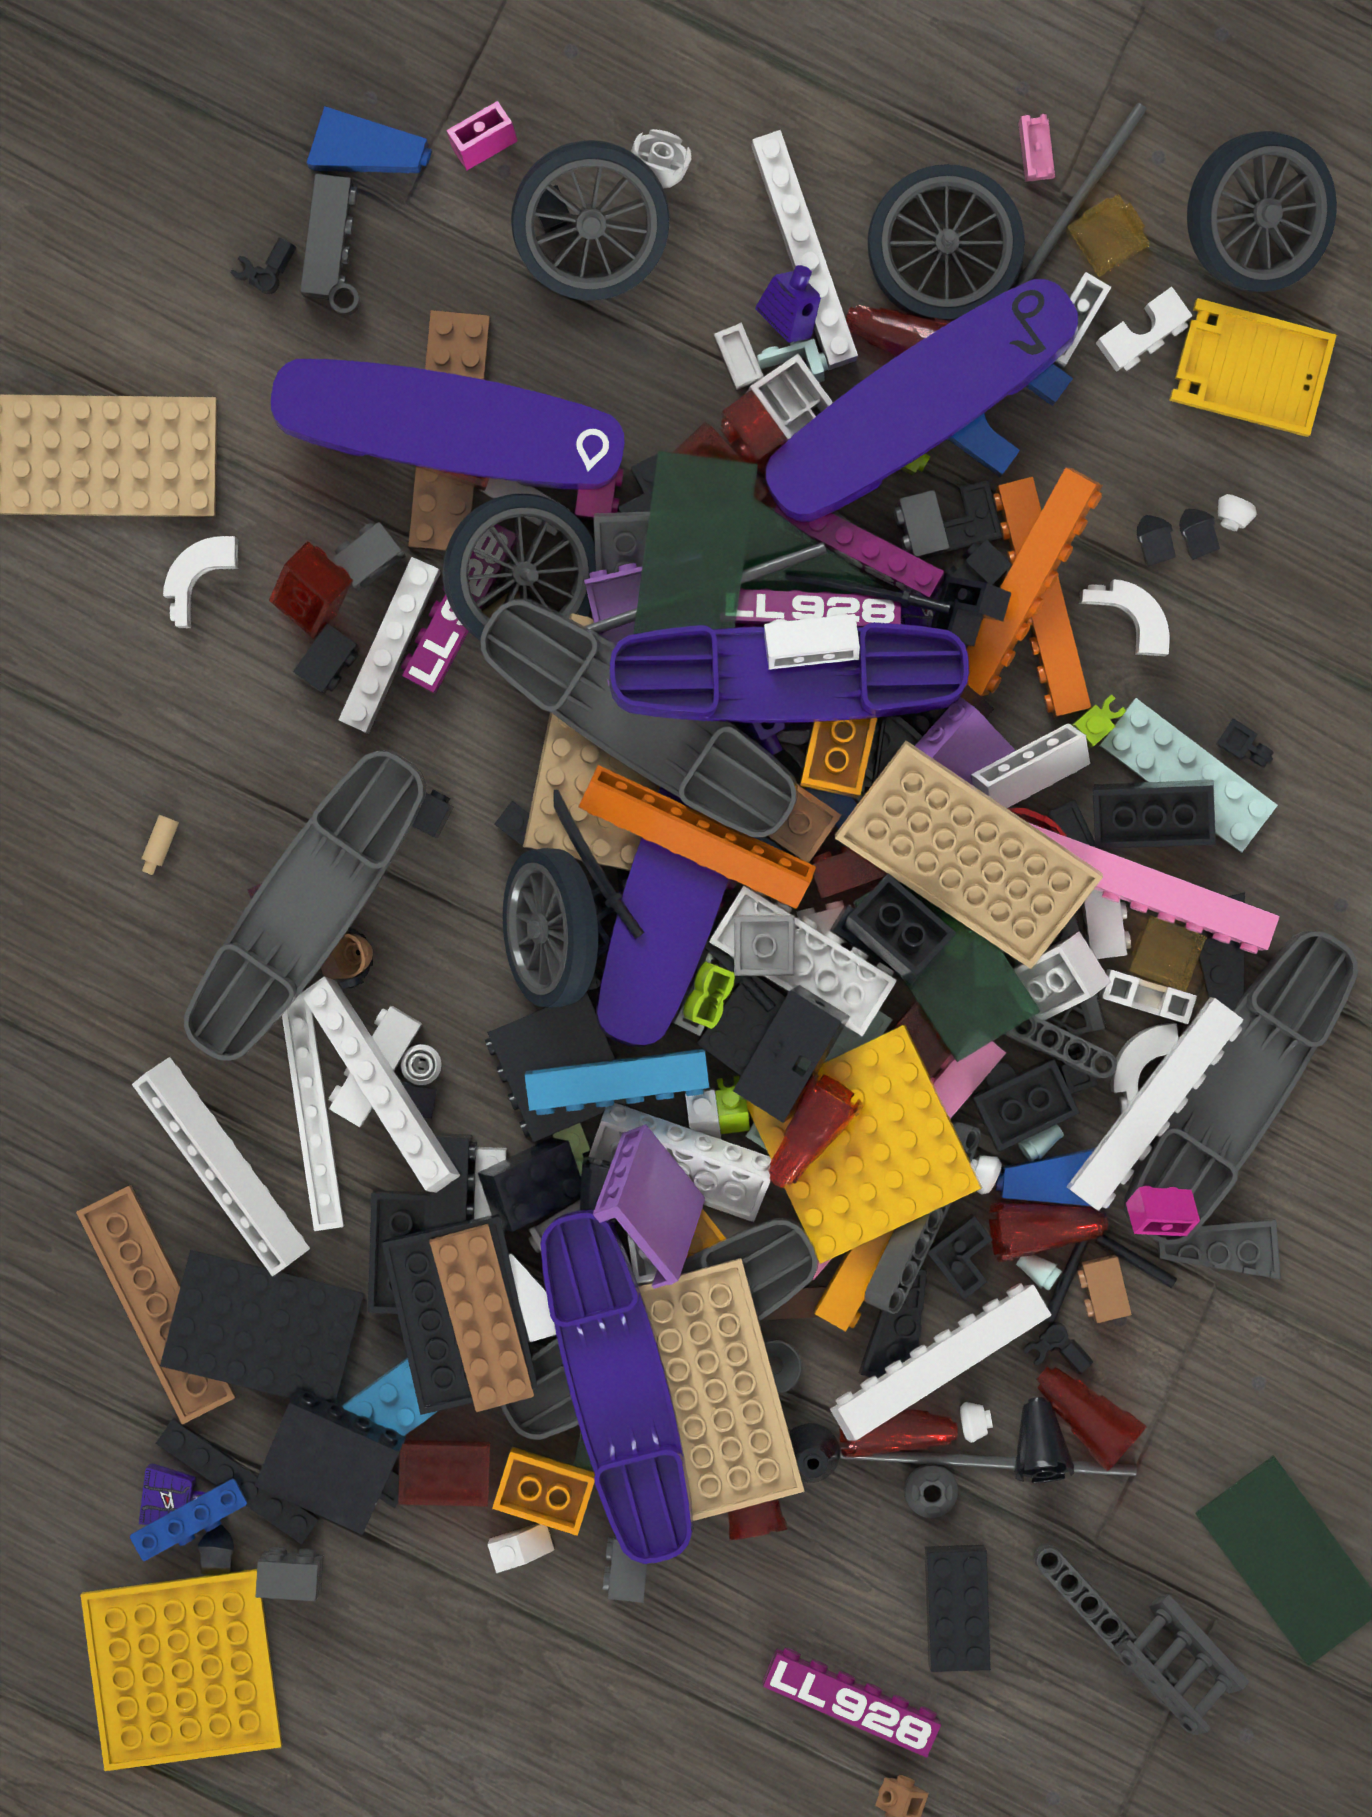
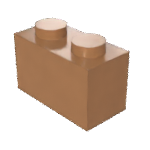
[1077,1254,1132,1323]

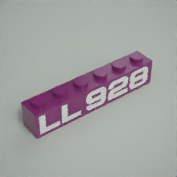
[774,505,944,599]
[401,524,516,694]
[719,587,901,629]
[762,1647,941,1758]

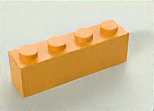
[813,1229,895,1332]

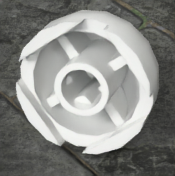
[631,129,691,189]

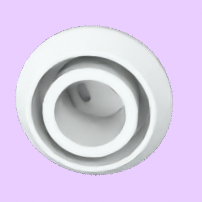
[1218,494,1257,531]
[401,1044,441,1085]
[971,1155,1002,1194]
[960,1402,993,1443]

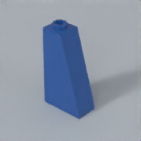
[307,106,432,173]
[995,1148,1110,1208]

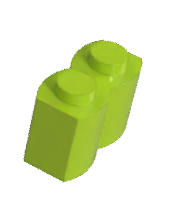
[683,962,735,1029]

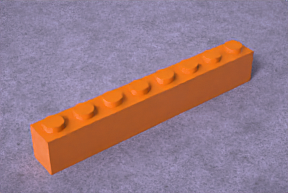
[966,467,1103,696]
[993,477,1092,718]
[578,765,816,909]

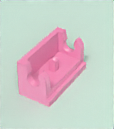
[1018,114,1055,182]

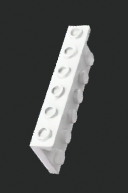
[709,886,897,1036]
[589,1103,776,1222]

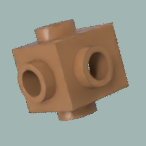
[875,1775,929,1817]

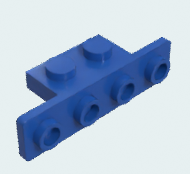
[130,1478,247,1561]

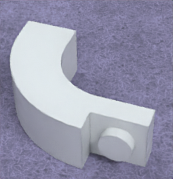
[163,536,238,628]
[1079,579,1169,656]
[1110,1023,1179,1113]

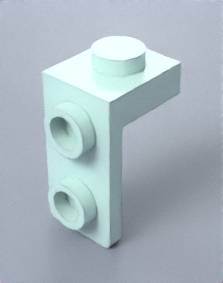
[757,339,828,382]

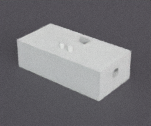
[745,354,833,446]

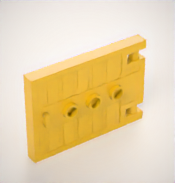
[1169,298,1337,437]

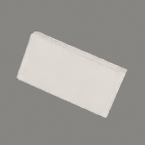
[714,323,764,390]

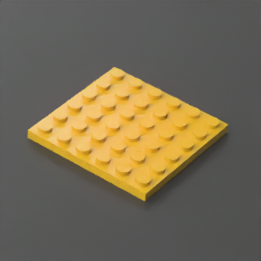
[746,1025,983,1264]
[81,1569,282,1771]

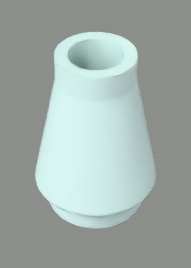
[1018,1124,1064,1162]
[1016,1250,1062,1291]

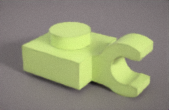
[553,1123,591,1176]

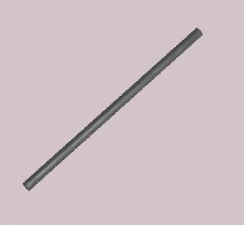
[1012,103,1147,288]
[585,542,827,634]
[840,1447,1137,1476]

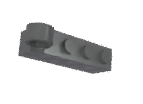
[300,174,360,316]

